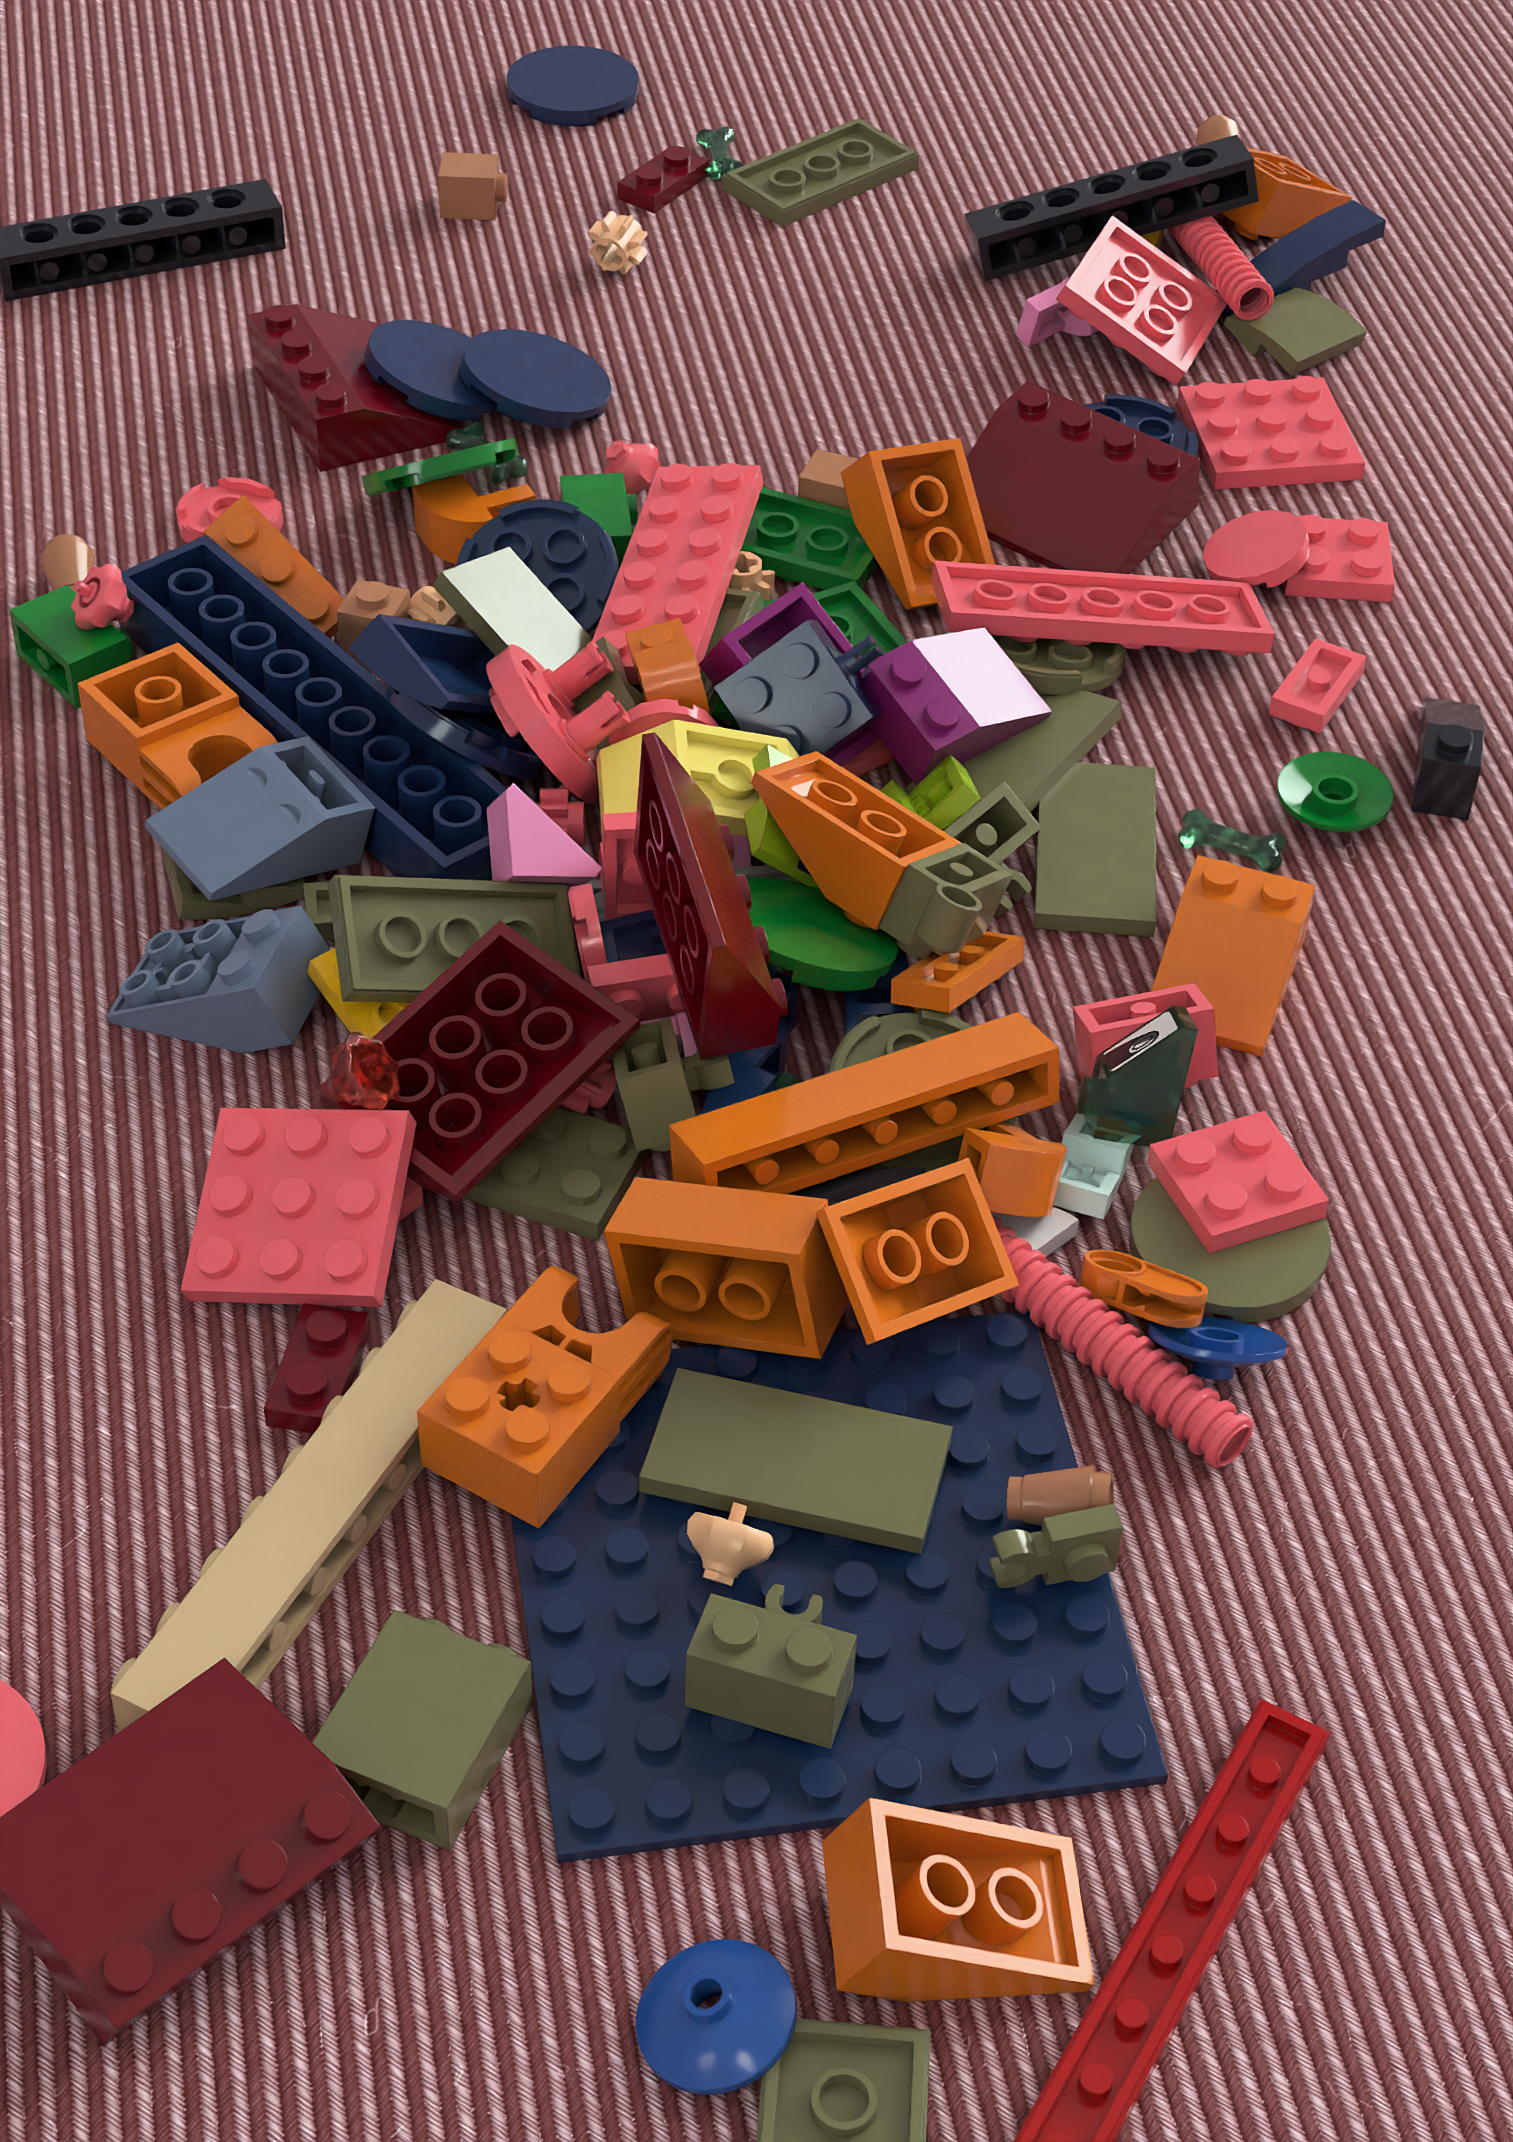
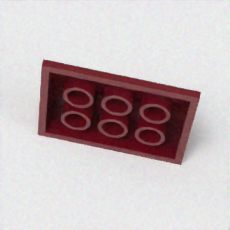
[248,304,465,472]
[966,380,1200,574]
[634,732,788,1059]
[317,920,641,1203]
[0,1657,381,2047]

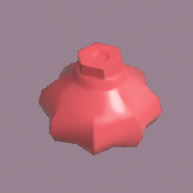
[603,440,662,494]
[71,564,134,630]

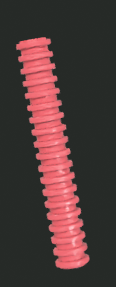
[1167,215,1274,321]
[991,1214,1253,1469]

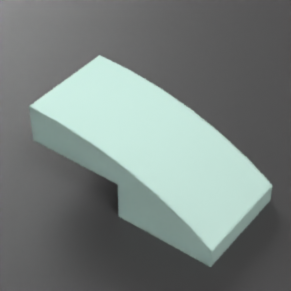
[1053,1113,1138,1220]

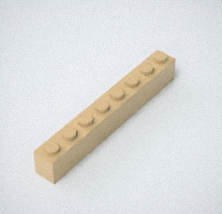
[110,1279,507,1732]

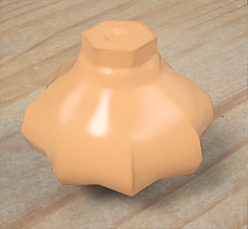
[687,1502,774,1586]

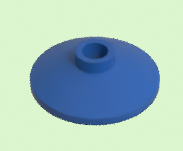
[1148,1316,1287,1380]
[636,1939,797,2095]

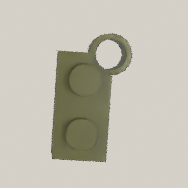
[879,843,1014,958]

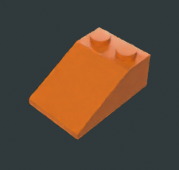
[1211,139,1352,241]
[840,438,995,610]
[751,751,961,930]
[1151,855,1316,1057]
[816,1158,1019,1345]
[822,1798,1095,2002]

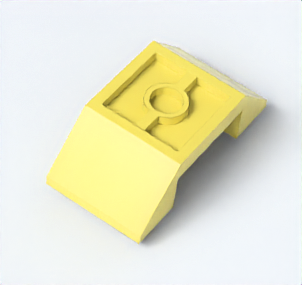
[596,719,800,842]

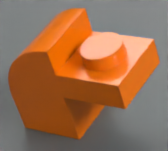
[413,474,536,564]
[625,618,711,716]
[957,1122,1067,1217]

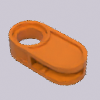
[1078,1249,1208,1328]

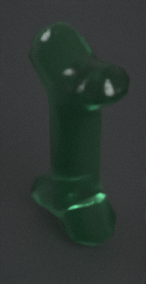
[696,126,744,181]
[446,422,529,485]
[1178,809,1286,873]

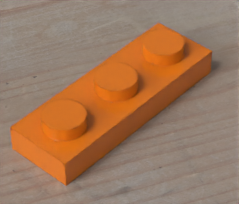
[203,495,344,638]
[891,931,1025,1015]

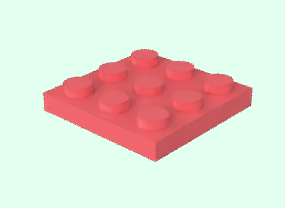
[1056,216,1227,386]
[1177,376,1365,490]
[181,1108,417,1307]

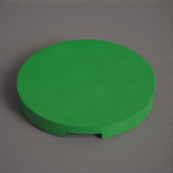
[361,438,519,497]
[746,878,898,991]

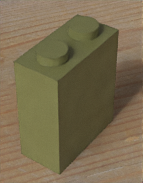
[312,1609,533,1851]

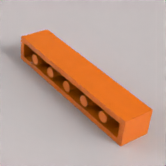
[669,1012,1059,1194]

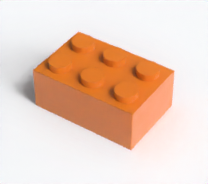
[604,1177,848,1359]

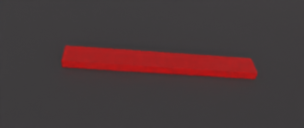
[1013,1699,1330,2142]

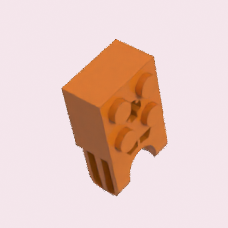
[77,643,278,810]
[417,1266,673,1529]

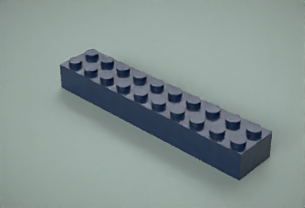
[119,535,507,881]

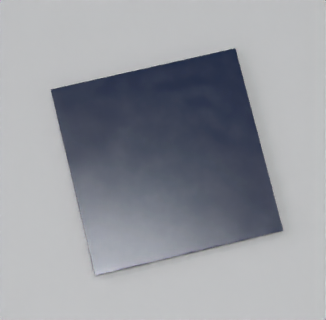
[510,1311,1168,1863]

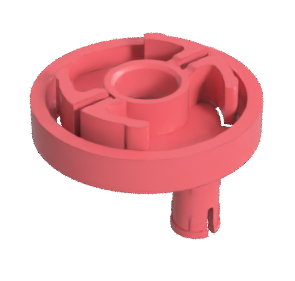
[486,641,631,804]

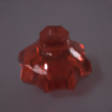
[328,1032,401,1110]

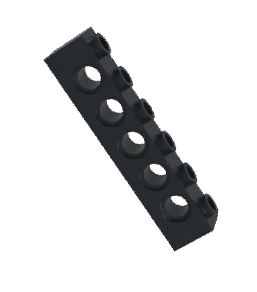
[964,134,1259,281]
[0,179,286,301]

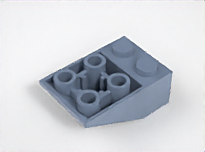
[144,736,375,901]
[106,905,331,1053]

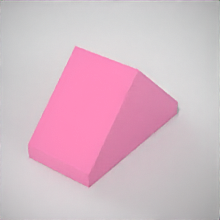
[487,783,603,890]

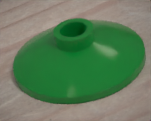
[1277,752,1394,832]

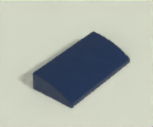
[348,614,498,716]

